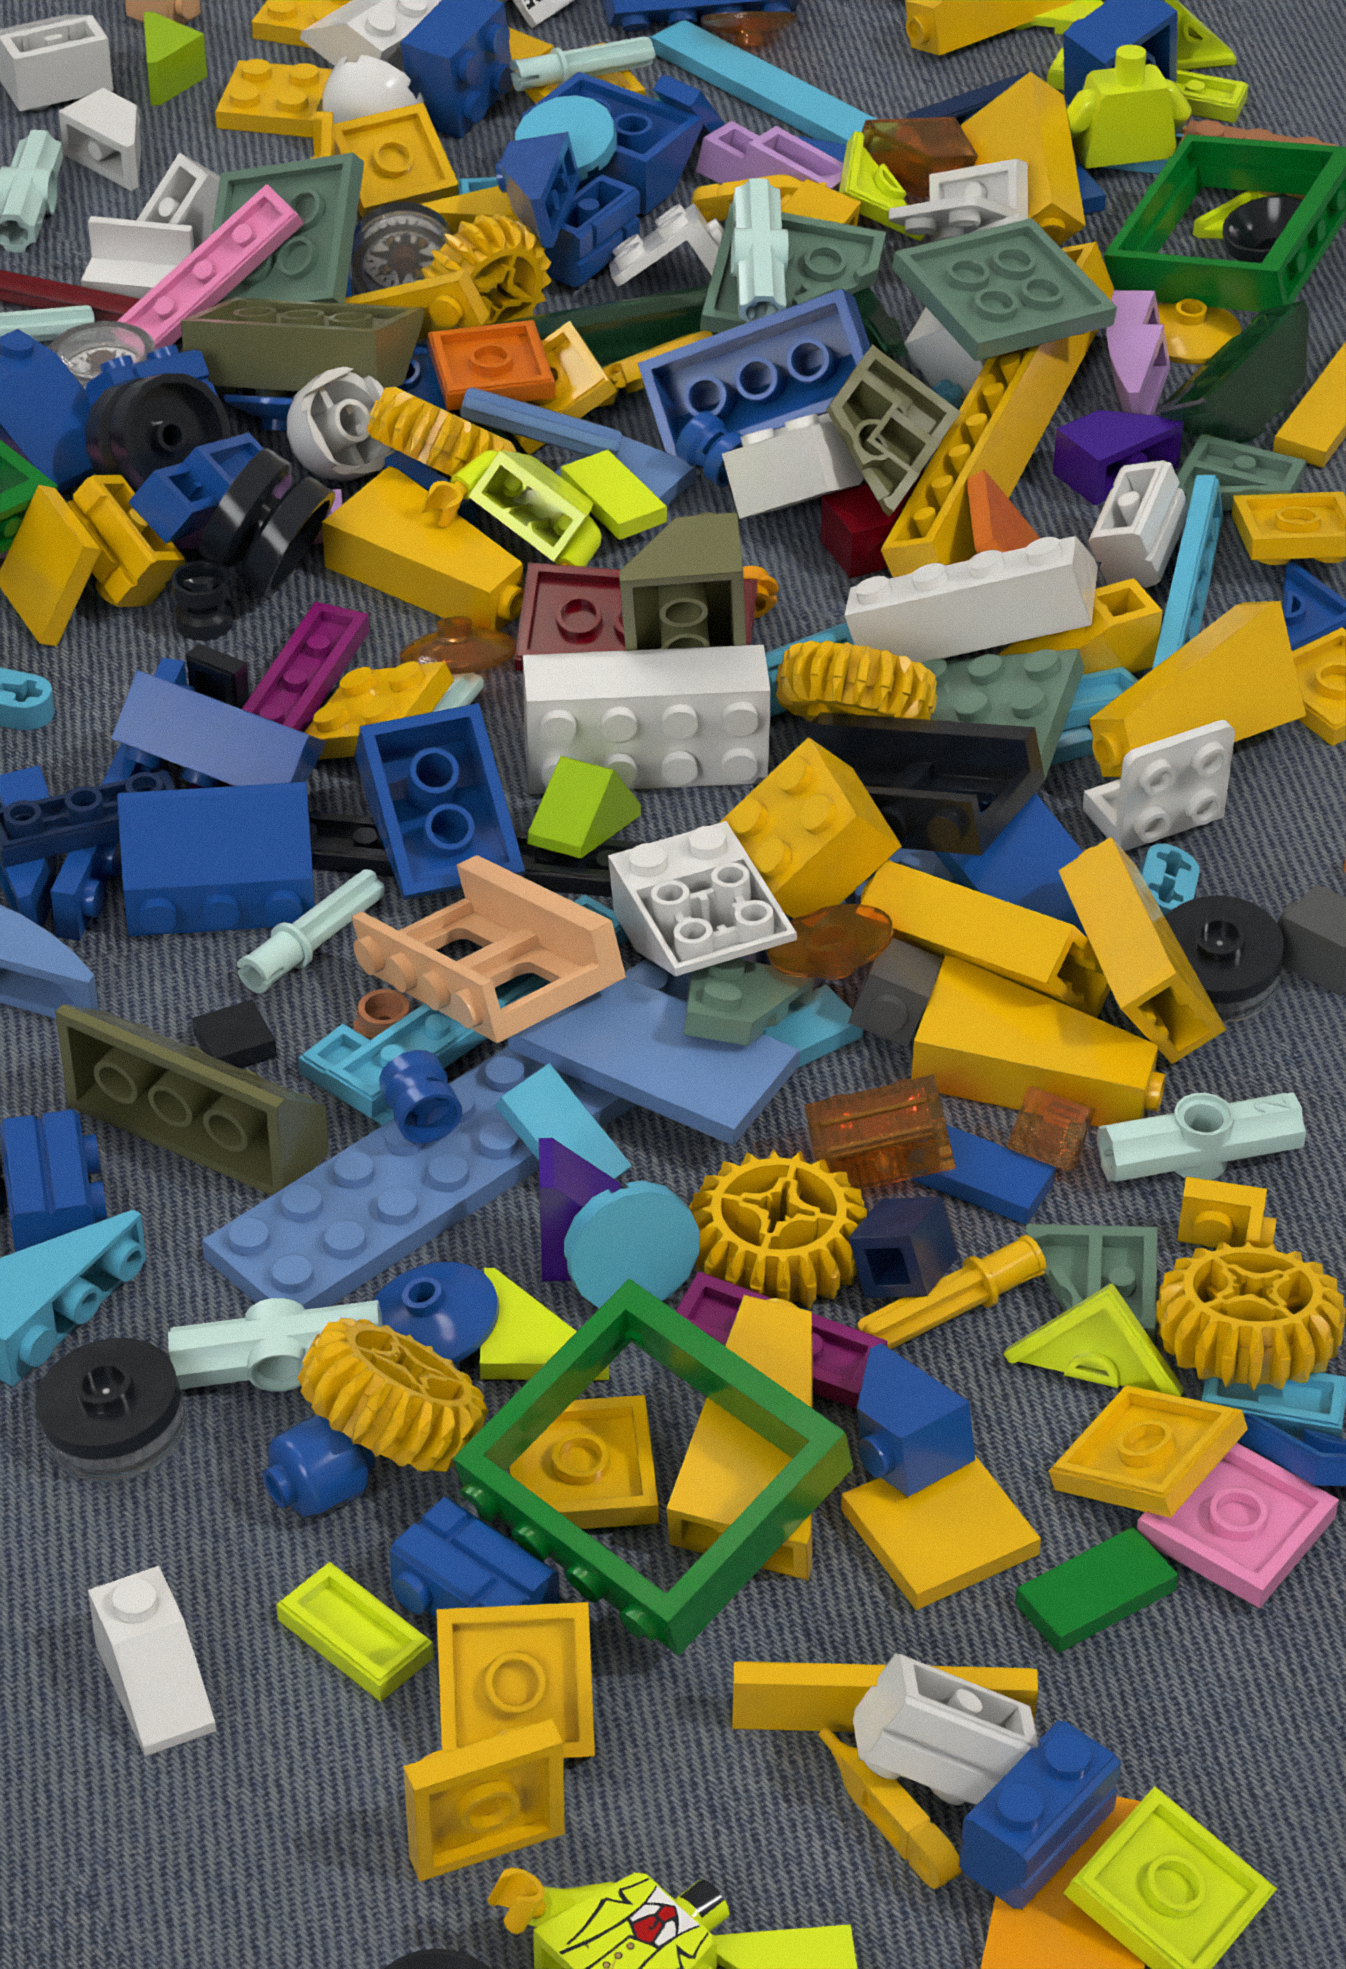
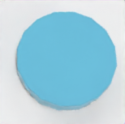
[515,95,617,181]
[564,1181,700,1308]

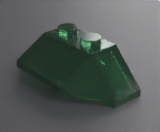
[1153,300,1309,443]

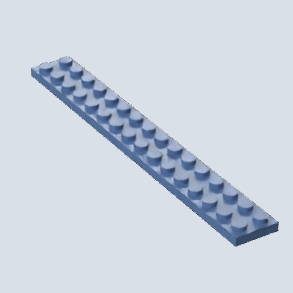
[202,802,991,1310]

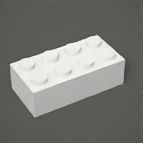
[523,645,771,794]

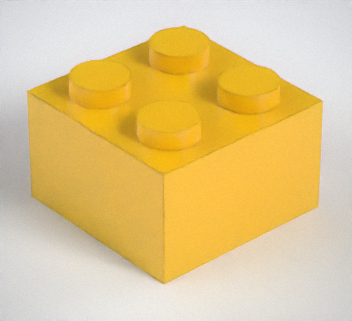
[720,737,902,931]

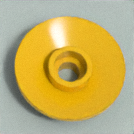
[1157,299,1242,364]

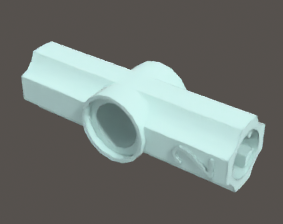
[0,130,63,252]
[731,178,789,323]
[1097,1092,1306,1182]
[168,1298,383,1392]

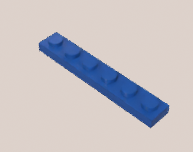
[50,658,195,941]

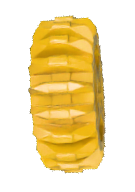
[421,213,552,326]
[366,387,516,476]
[775,640,937,721]
[689,1148,867,1310]
[1156,1241,1346,1391]
[297,1318,489,1472]

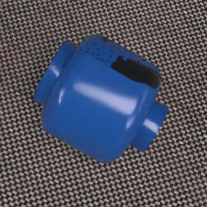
[262,1414,375,1519]

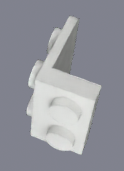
[889,158,1028,242]
[609,203,724,286]
[1082,720,1235,851]

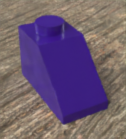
[1052,410,1184,506]
[538,1138,621,1282]

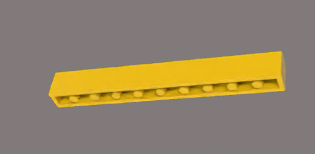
[881,242,1114,578]

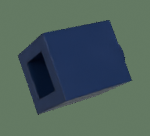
[849,1196,958,1298]

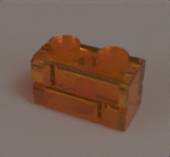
[804,1074,956,1190]

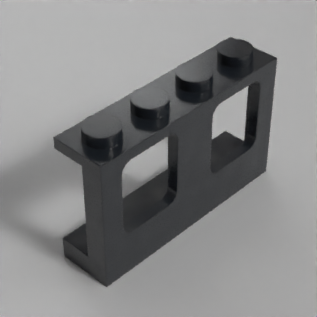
[753,712,1045,856]

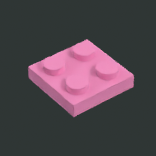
[1137,1443,1339,1609]

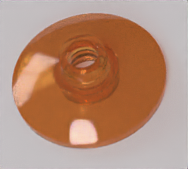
[701,11,797,47]
[399,616,516,675]
[767,904,894,980]

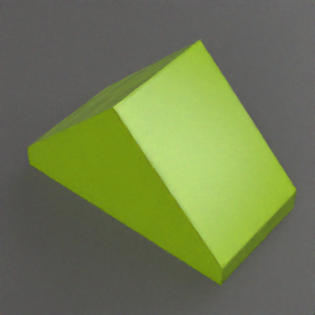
[143,12,207,106]
[527,756,641,859]

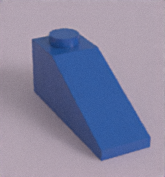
[496,132,581,248]

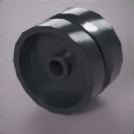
[85,373,230,493]
[198,448,335,598]

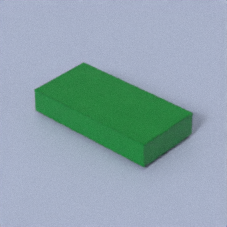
[1015,1526,1178,1654]

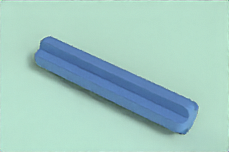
[460,387,622,457]

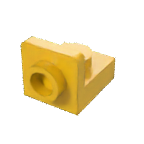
[1177,1176,1277,1253]

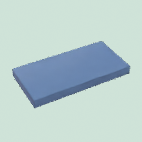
[508,977,800,1146]

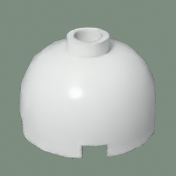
[322,55,424,124]
[287,366,395,482]

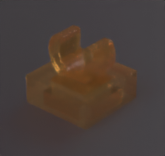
[1007,1086,1096,1171]

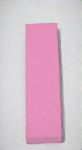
[111,184,304,359]

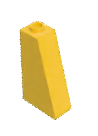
[905,0,1074,56]
[957,71,1086,246]
[322,465,524,638]
[1089,601,1306,777]
[1058,837,1227,1064]
[856,860,1111,1018]
[911,955,1166,1127]
[666,1295,813,1580]

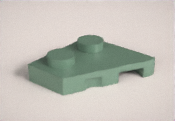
[1177,434,1307,510]
[683,957,815,1046]
[1026,1224,1158,1345]

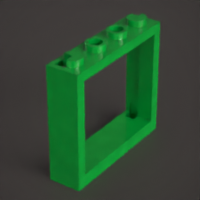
[1104,134,1346,315]
[453,1278,853,1656]

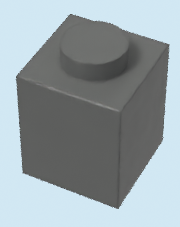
[1277,884,1346,995]
[848,934,943,1047]

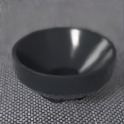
[1223,196,1303,263]

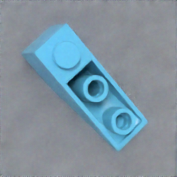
[0,1209,147,1387]

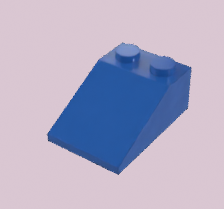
[0,329,96,493]
[355,703,525,900]

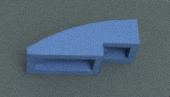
[0,905,99,1018]

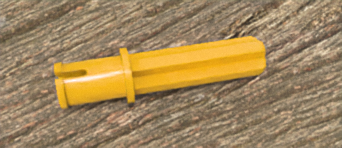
[856,1235,1047,1349]

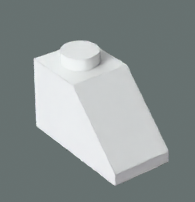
[58,88,141,191]
[136,152,220,250]
[88,1566,216,1756]

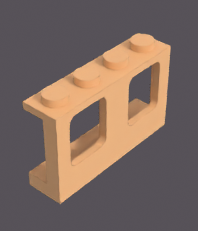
[351,855,626,1043]

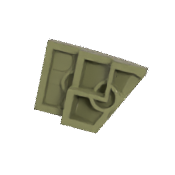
[826,345,961,517]

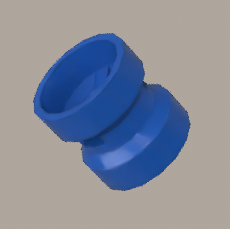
[675,411,743,487]
[379,1050,462,1144]

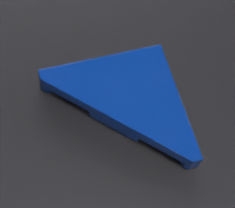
[1282,561,1346,651]
[1238,1413,1346,1486]

